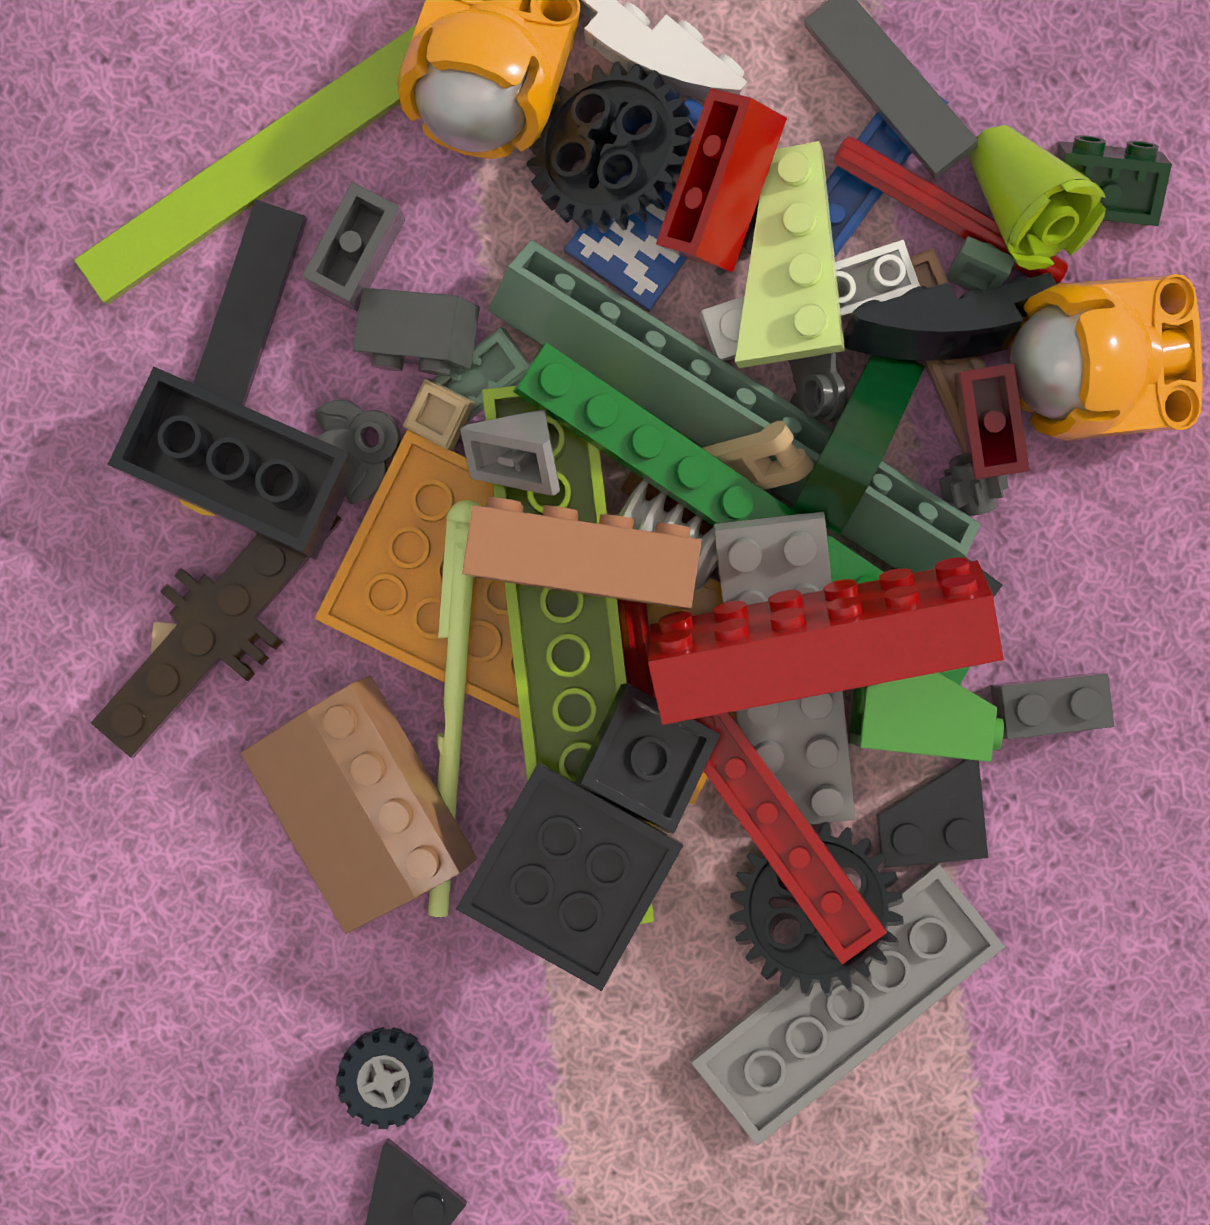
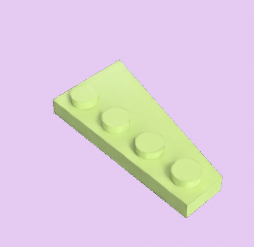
[735,141,845,368]

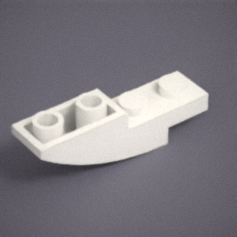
[579,0,748,99]
[699,240,920,361]

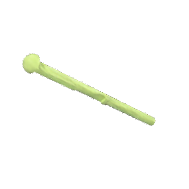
[428,500,481,917]

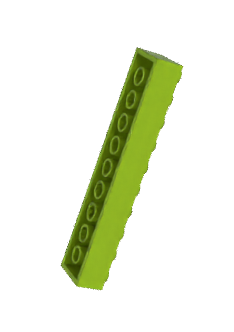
[482,386,654,924]

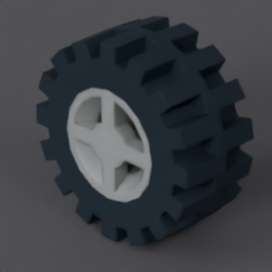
[336,1027,434,1129]

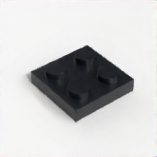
[574,683,720,833]

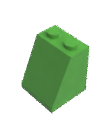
[848,673,1004,762]

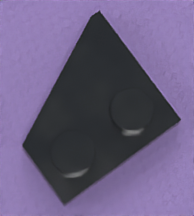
[876,759,988,868]
[365,1138,467,1225]

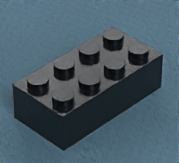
[107,366,360,560]

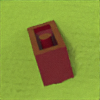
[954,363,1030,480]

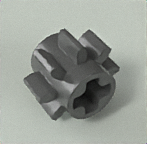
[939,452,1009,516]

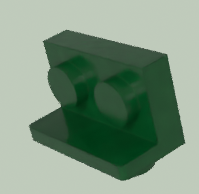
[1057,135,1172,226]

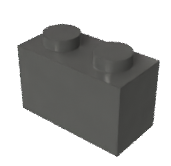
[302,182,406,312]
[353,287,480,376]
[990,673,1115,739]

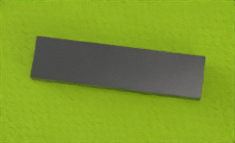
[804,0,978,180]

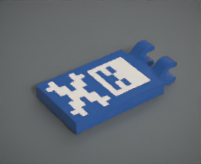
[564,97,703,312]

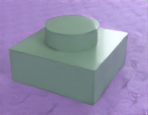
[946,236,1015,292]

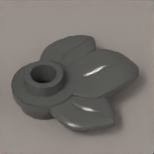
[787,353,848,422]
[315,400,400,504]

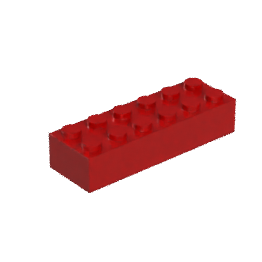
[648,557,1004,725]

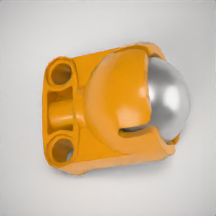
[397,0,580,159]
[1010,274,1203,441]

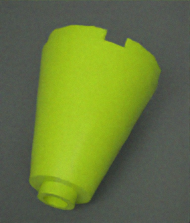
[969,125,1106,270]

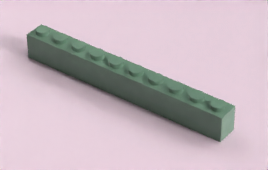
[488,240,981,573]

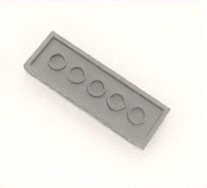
[714,512,856,825]
[690,863,1005,1146]

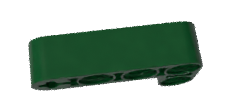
[792,355,925,535]

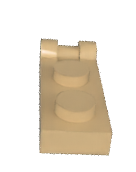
[702,421,814,490]

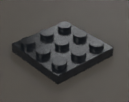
[456,762,684,991]

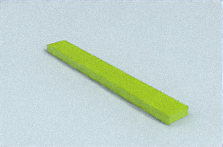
[74,25,416,305]

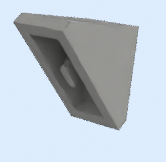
[460,409,560,496]

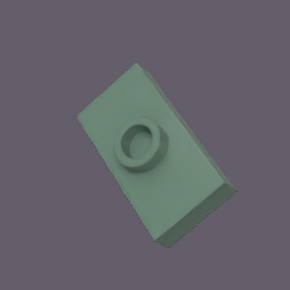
[432,327,530,423]

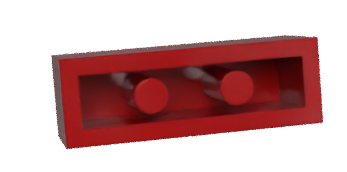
[656,88,787,273]

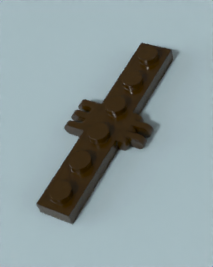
[91,515,343,758]

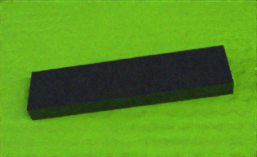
[193,199,307,406]

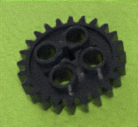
[526,61,695,233]
[730,822,904,997]

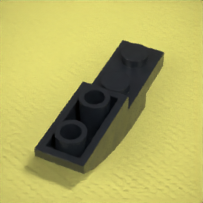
[843,272,1056,361]

